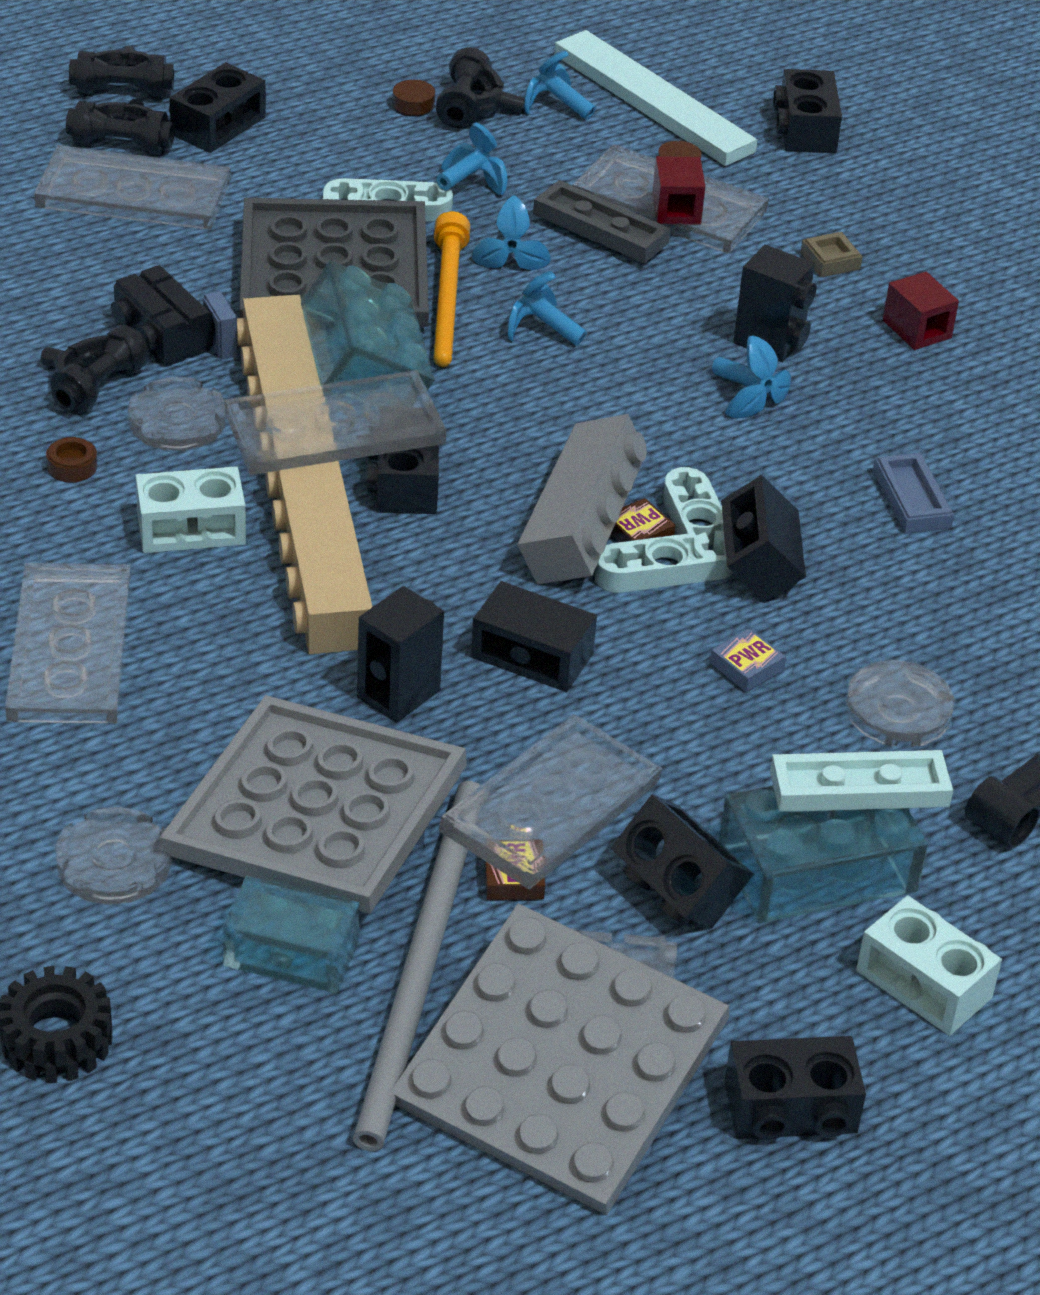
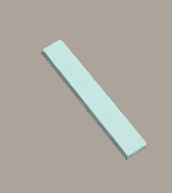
[554,30,758,166]

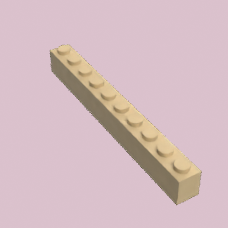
[237,295,372,654]

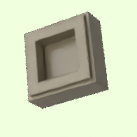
[800,232,863,277]

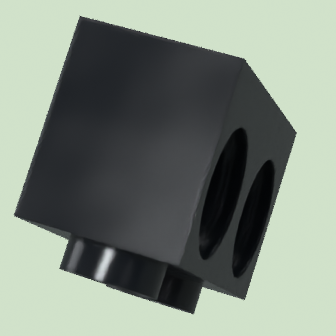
[169,62,266,153]
[773,69,842,153]
[367,410,439,514]
[611,794,754,928]
[724,1036,866,1140]

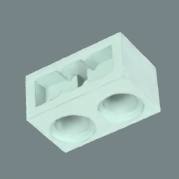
[135,466,246,553]
[856,895,1002,1036]

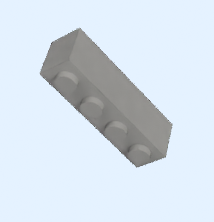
[517,414,647,585]

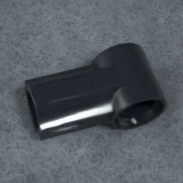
[965,754,1040,848]

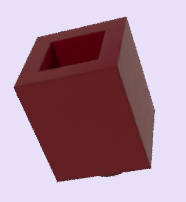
[652,156,706,225]
[883,271,959,350]

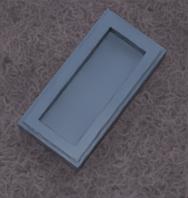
[873,453,954,534]

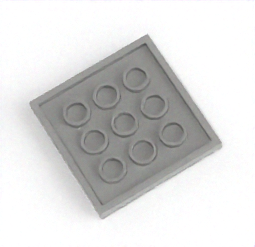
[160,695,467,914]
[394,903,729,1216]

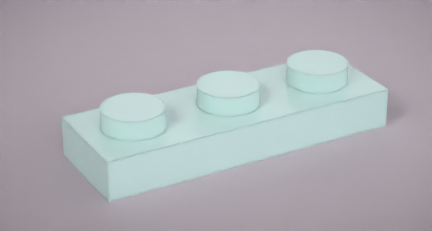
[770,750,953,812]

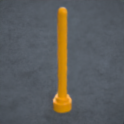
[433,211,470,367]

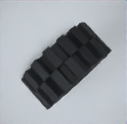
[0,966,113,1083]

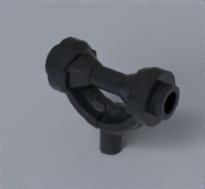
[69,46,174,98]
[436,47,525,128]
[66,99,175,156]
[41,325,149,415]

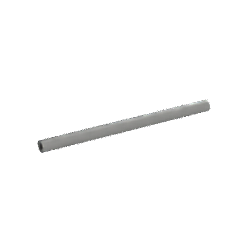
[353,781,485,1151]

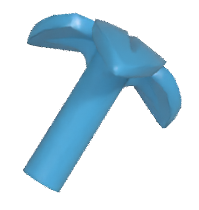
[524,50,596,120]
[436,122,508,195]
[472,195,551,270]
[507,271,587,346]
[712,336,791,418]

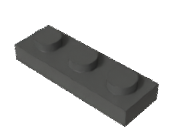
[533,180,670,263]

